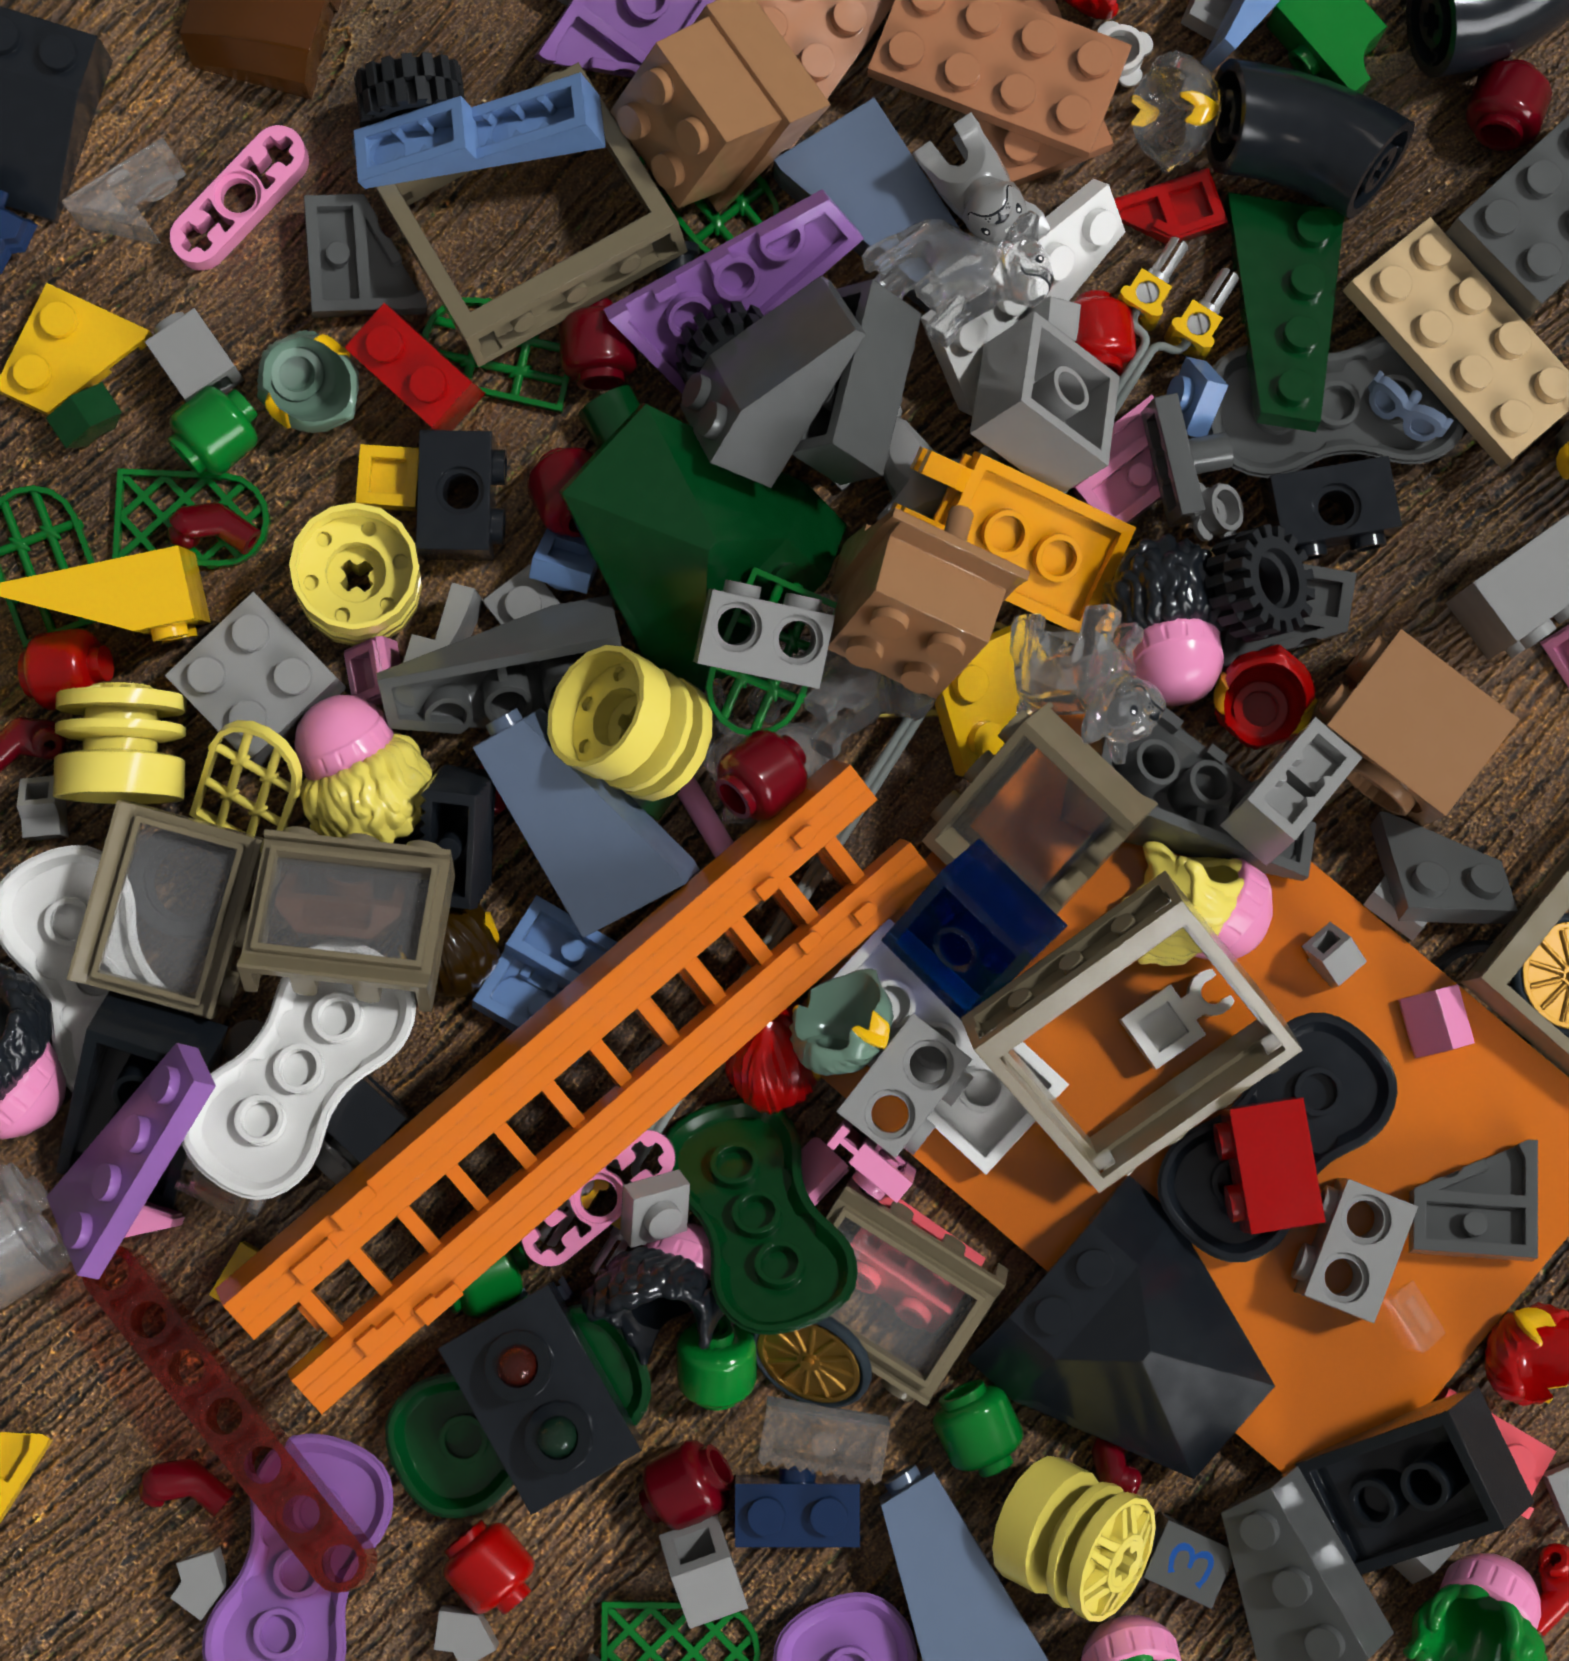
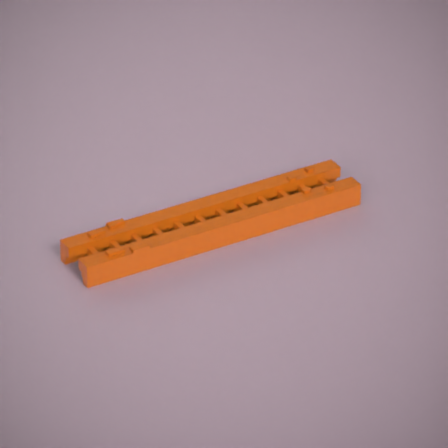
[215,759,937,1414]

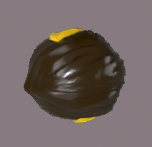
[397,899,500,998]

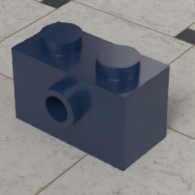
[735,1465,860,1547]

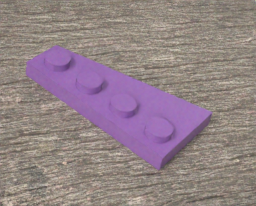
[604,189,864,393]

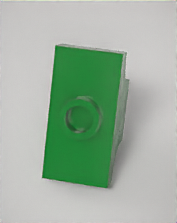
[1266,0,1387,93]

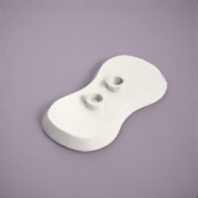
[0,845,189,1093]
[182,939,416,1200]

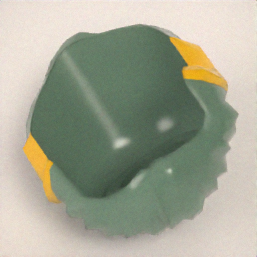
[257,330,359,433]
[789,968,894,1076]

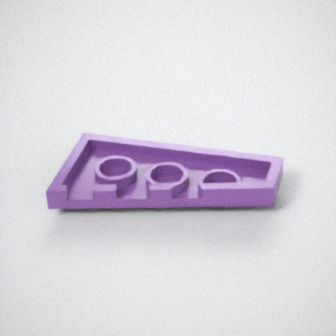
[46,1043,216,1280]

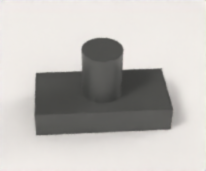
[1141,393,1234,527]

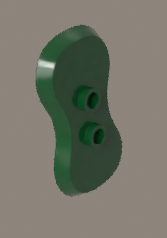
[659,1098,858,1335]
[385,1304,651,1518]

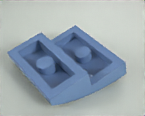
[472,895,618,1068]

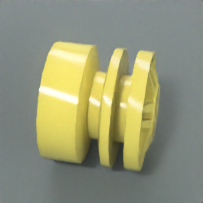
[289,503,422,646]
[547,645,713,801]
[53,682,186,805]
[992,1456,1156,1622]

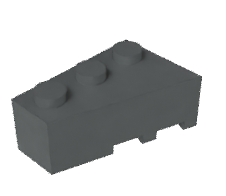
[792,279,922,485]
[1221,1466,1394,1661]

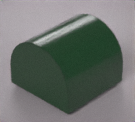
[578,385,640,450]

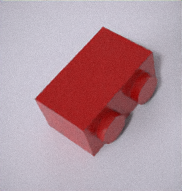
[344,303,485,430]
[1213,1097,1326,1235]

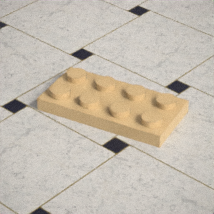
[1343,217,1569,469]

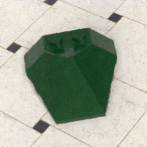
[559,402,847,690]

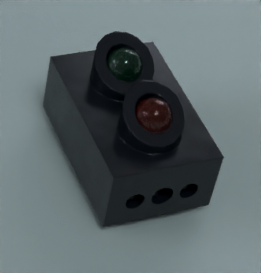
[438,1280,644,1515]

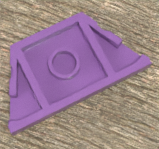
[534,0,716,78]

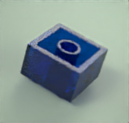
[881,838,1068,1021]

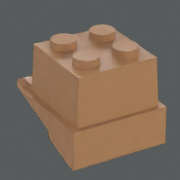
[610,0,831,212]
[828,505,1030,699]

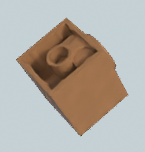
[1310,629,1520,827]

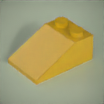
[0,545,211,643]

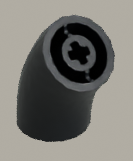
[1406,0,1569,78]
[1205,58,1415,219]

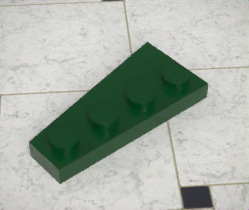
[1224,192,1344,433]

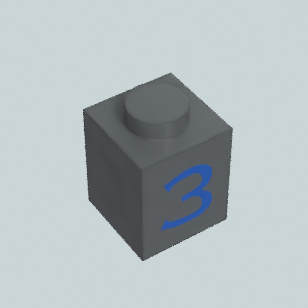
[1142,1512,1233,1609]

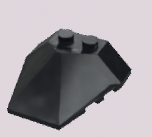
[967,1175,1275,1479]

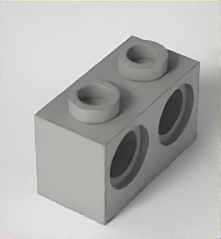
[693,579,835,689]
[1220,717,1363,866]
[837,1013,973,1158]
[1291,1178,1418,1323]

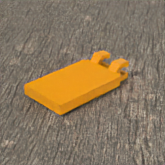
[890,446,1137,635]

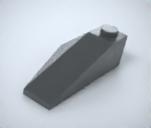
[376,595,621,734]
[1061,687,1316,881]

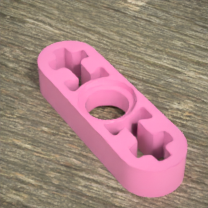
[170,125,309,271]
[522,1130,675,1266]

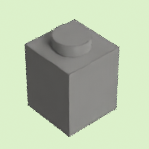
[145,308,245,402]
[659,1515,748,1629]

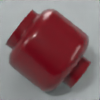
[1466,59,1552,151]
[558,298,638,391]
[527,447,593,537]
[715,729,807,821]
[639,1439,734,1530]

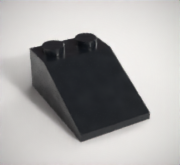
[0,6,113,224]
[56,991,228,1209]
[1295,1386,1534,1575]

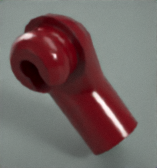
[167,502,261,555]
[0,717,66,773]
[1091,1437,1142,1494]
[138,1458,234,1517]

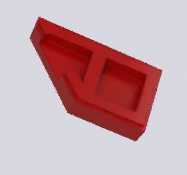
[1114,168,1228,244]

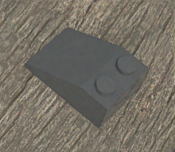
[679,276,866,488]

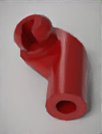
[1537,1543,1569,1637]

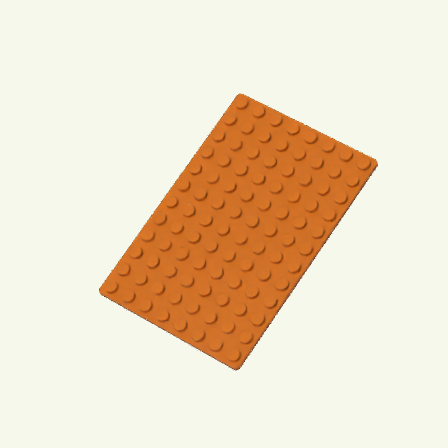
[802,677,1569,1473]

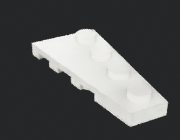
[921,179,1126,416]

